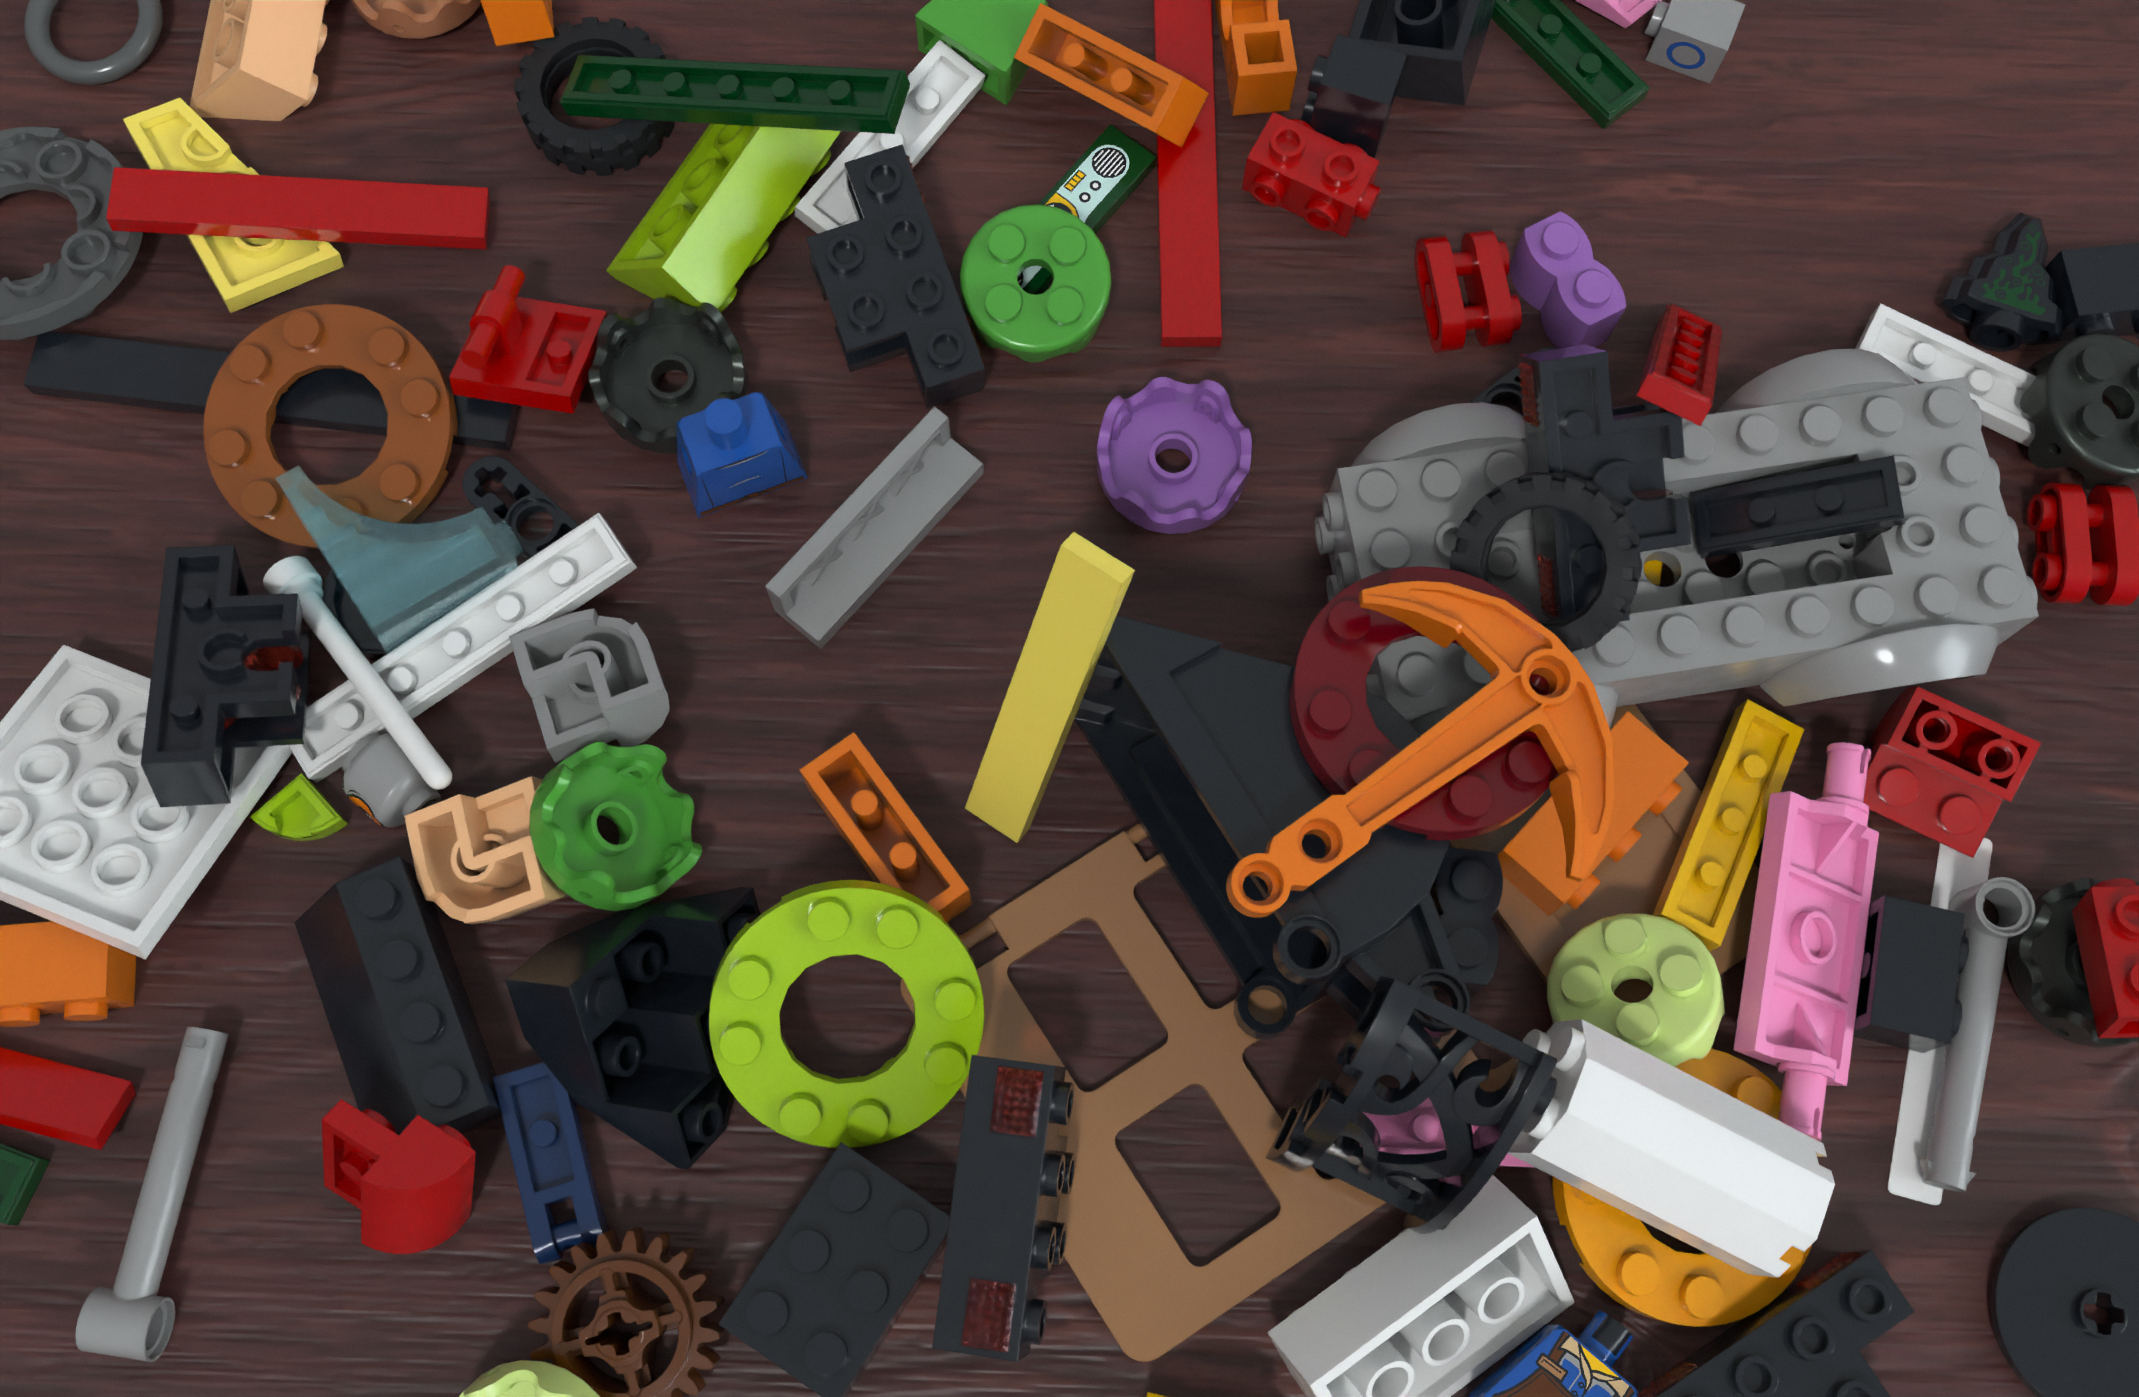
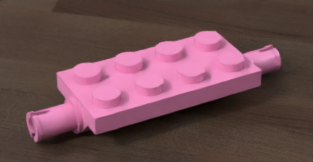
[1733,742,1879,1141]

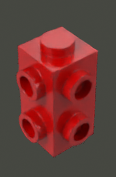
[1242,112,1382,238]
[2072,878,2139,1038]

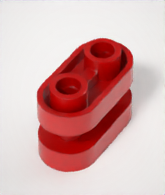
[1415,230,1522,353]
[2027,482,2139,606]

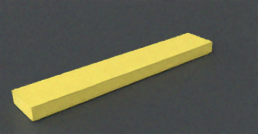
[965,532,1135,843]

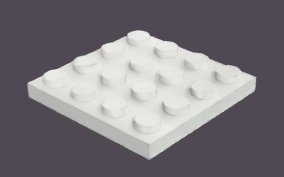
[0,645,292,960]

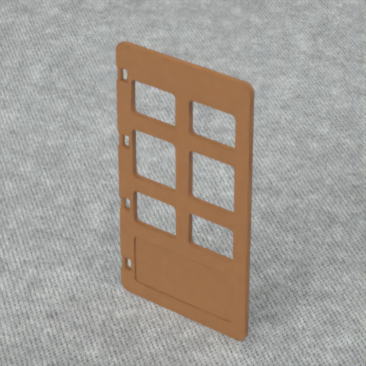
[901,704,1759,1362]

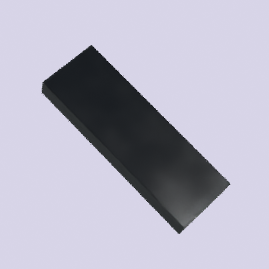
[1690,455,1905,559]

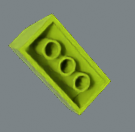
[606,124,841,312]

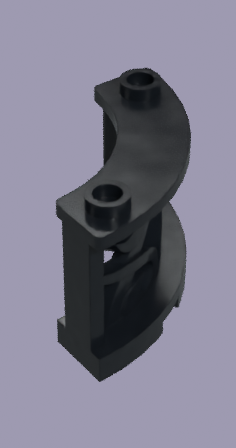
[1266,976,1557,1234]

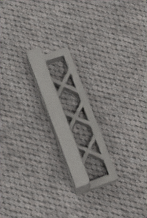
[765,406,984,649]

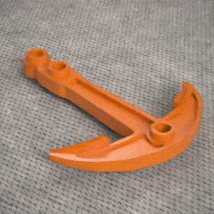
[1226,581,1615,918]

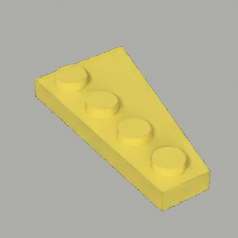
[123,98,344,313]

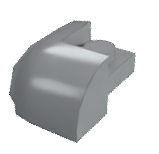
[509,608,670,763]

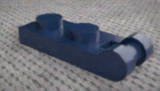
[493,1062,609,1265]

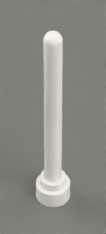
[263,556,452,790]

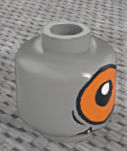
[342,732,441,828]

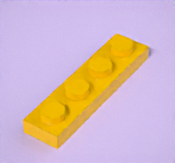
[1653,699,1805,952]

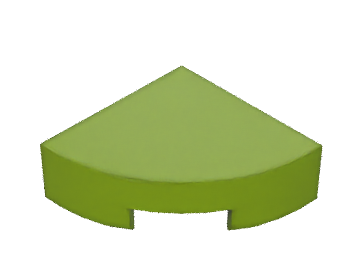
[250,773,349,841]

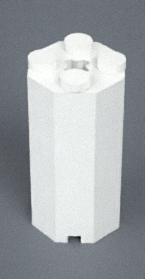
[1508,1019,1835,1278]

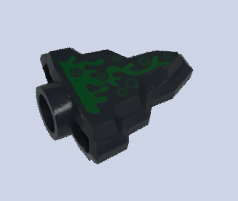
[1940,212,2063,352]

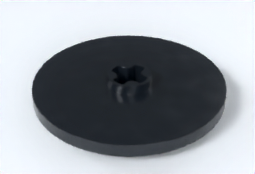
[1990,1208,2139,1397]

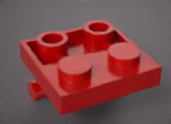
[449,265,607,414]

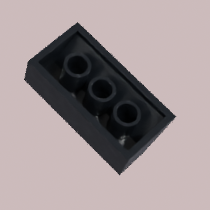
[294,857,502,1135]

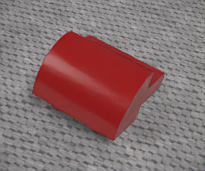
[1863,686,2041,858]
[322,1099,476,1254]

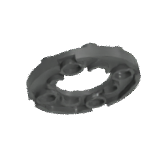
[0,126,143,340]

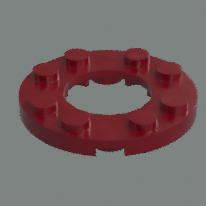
[1289,566,1558,841]

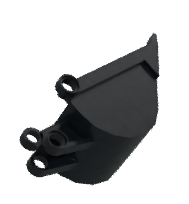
[1074,615,1470,1044]

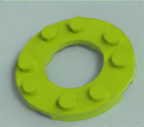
[709,880,984,1148]

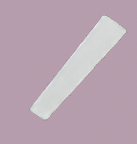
[1888,838,1993,1205]

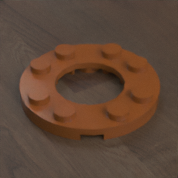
[203,304,458,551]

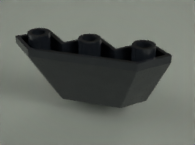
[505,887,761,1170]

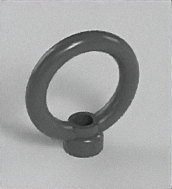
[24,0,163,85]

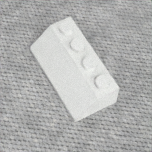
[1267,1175,1575,1397]

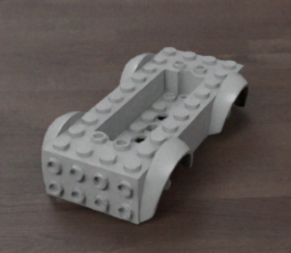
[1314,348,2039,735]

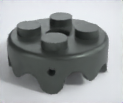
[589,298,748,453]
[2020,333,2139,490]
[2007,878,2139,1048]

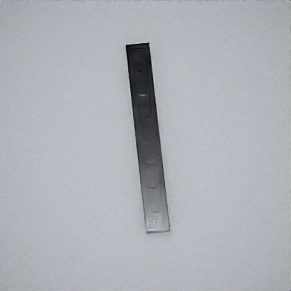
[23,331,520,451]

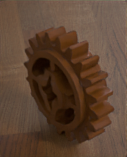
[528,1227,727,1397]

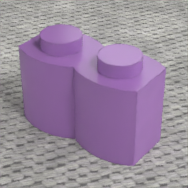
[1509,211,1626,348]

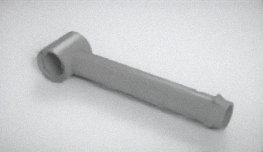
[1919,877,2035,1192]
[75,1026,229,1362]

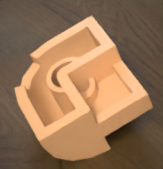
[404,776,567,924]

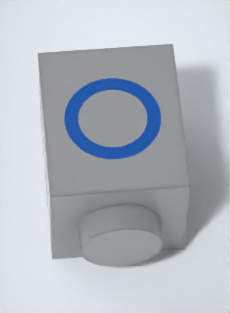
[1644,0,1746,84]

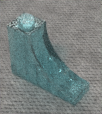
[275,466,523,654]

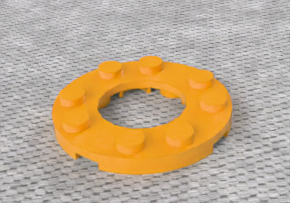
[1552,1048,1812,1327]

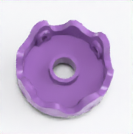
[1096,377,1252,534]

